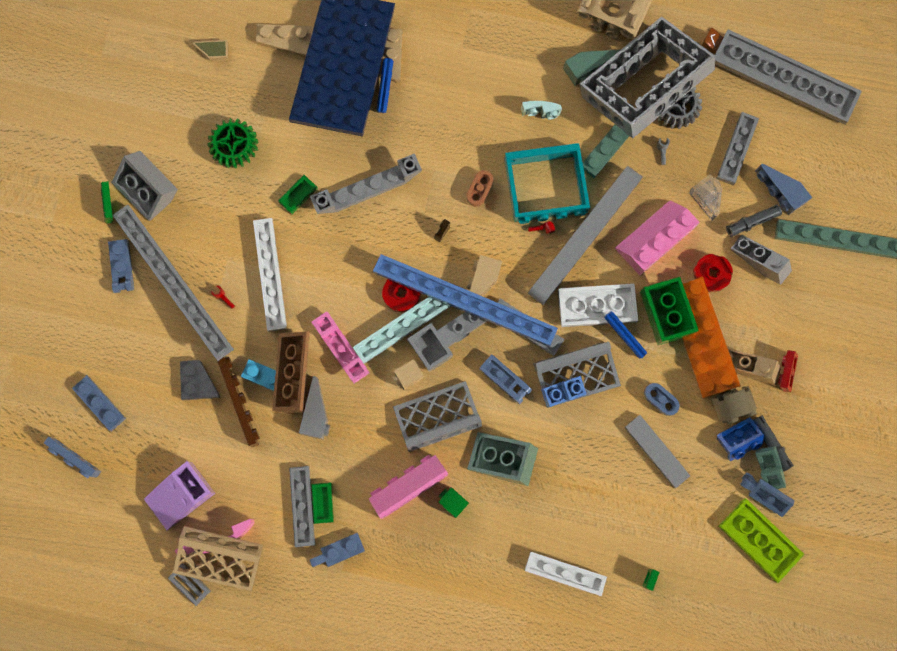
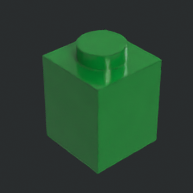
[438,487,469,518]

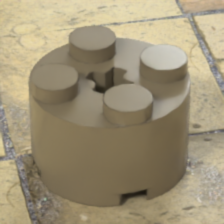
[711,386,757,424]

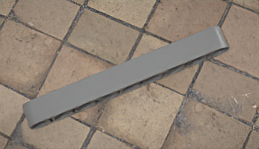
[528,166,643,305]

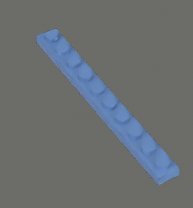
[373,254,558,347]

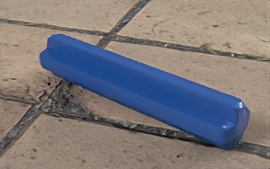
[376,58,394,113]
[604,311,647,359]

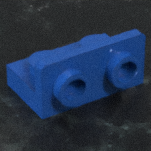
[717,417,764,461]

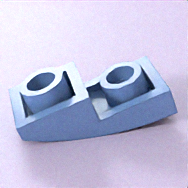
[541,376,587,407]

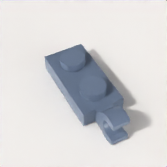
[740,473,795,517]
[310,533,365,567]

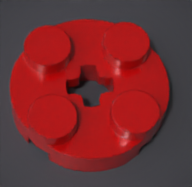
[693,254,733,292]
[382,279,420,312]

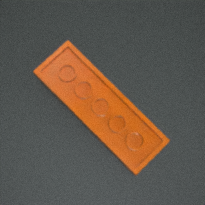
[682,277,741,398]

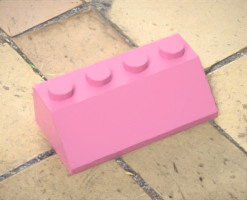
[615,200,700,276]
[369,454,448,519]

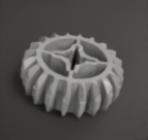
[658,87,702,129]

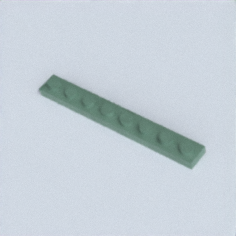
[775,219,897,259]

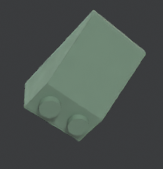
[467,432,538,486]

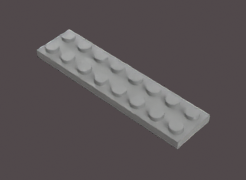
[715,29,862,125]

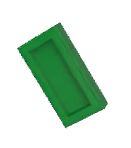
[278,175,318,214]
[101,181,113,224]
[311,483,334,524]

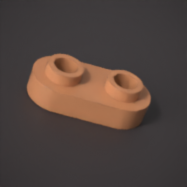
[467,170,493,207]

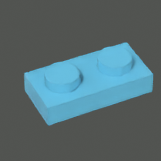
[241,359,276,391]

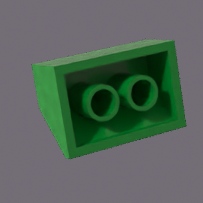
[640,277,699,346]

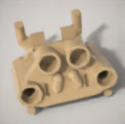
[576,0,652,39]

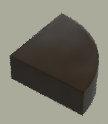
[434,219,450,242]

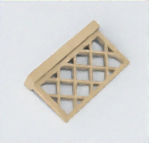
[173,526,263,591]

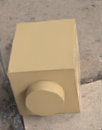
[393,359,424,390]

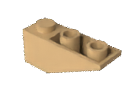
[464,255,502,312]
[728,349,781,385]

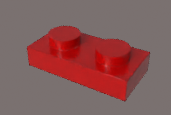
[778,350,798,393]

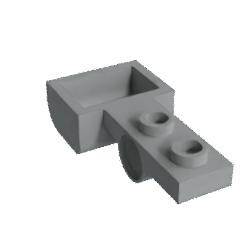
[407,312,487,372]

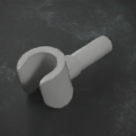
[657,138,670,165]

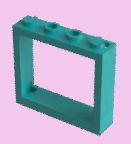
[504,143,590,224]

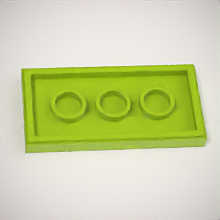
[718,498,805,583]

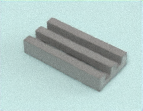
[168,563,211,606]

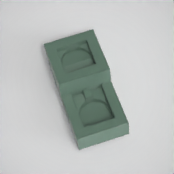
[755,446,786,489]

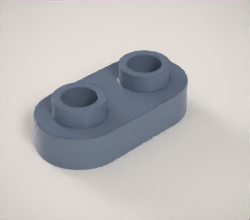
[644,383,680,416]

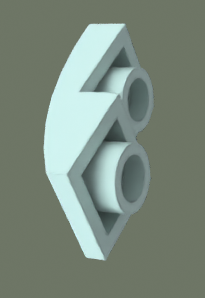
[521,101,562,120]

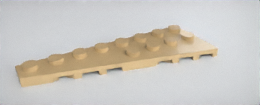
[256,24,403,83]

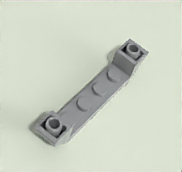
[310,153,422,214]

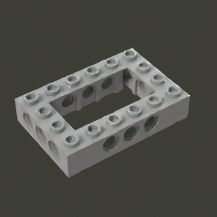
[580,17,715,139]

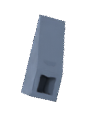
[756,164,812,215]

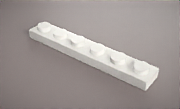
[253,218,287,332]

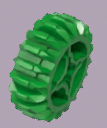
[207,118,259,168]

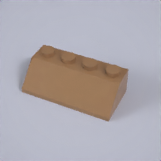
[272,331,310,414]

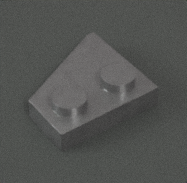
[180,360,220,401]

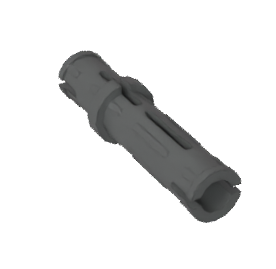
[726,204,782,237]
[753,415,794,472]

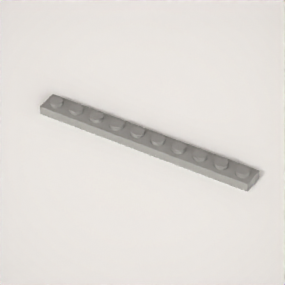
[113,205,234,361]

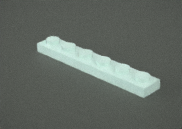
[353,297,451,364]

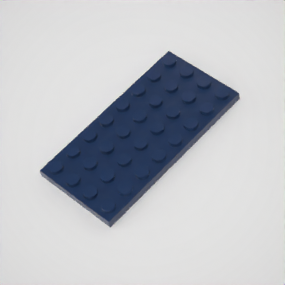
[289,0,395,137]

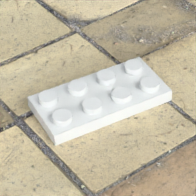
[558,284,638,327]

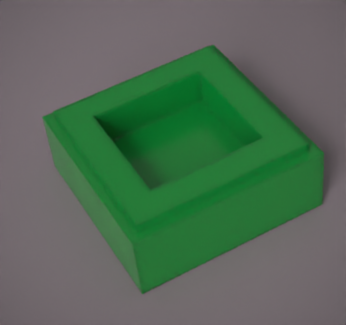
[642,569,660,591]

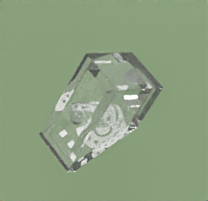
[689,174,722,221]

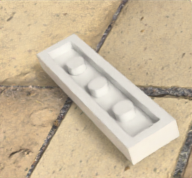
[524,552,607,596]

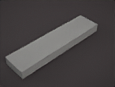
[716,112,759,186]
[624,415,690,488]
[289,466,315,547]

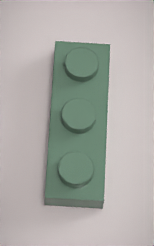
[583,125,629,178]

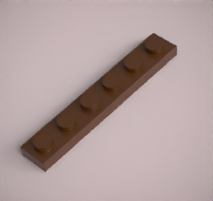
[217,356,260,447]

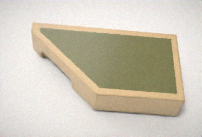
[193,40,228,61]

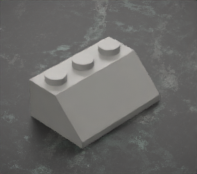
[111,151,178,221]

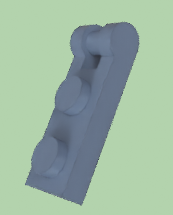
[108,239,134,293]
[479,354,532,405]

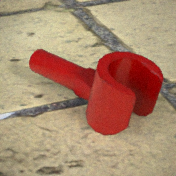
[528,221,556,234]
[211,286,235,309]

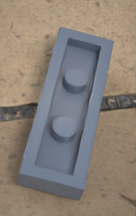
[72,375,126,432]
[44,436,101,478]

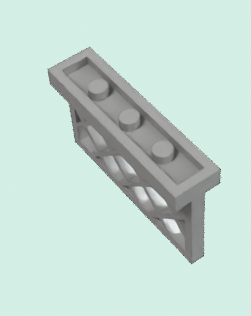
[533,342,621,408]
[393,381,482,452]

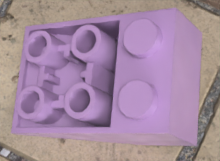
[144,461,215,531]

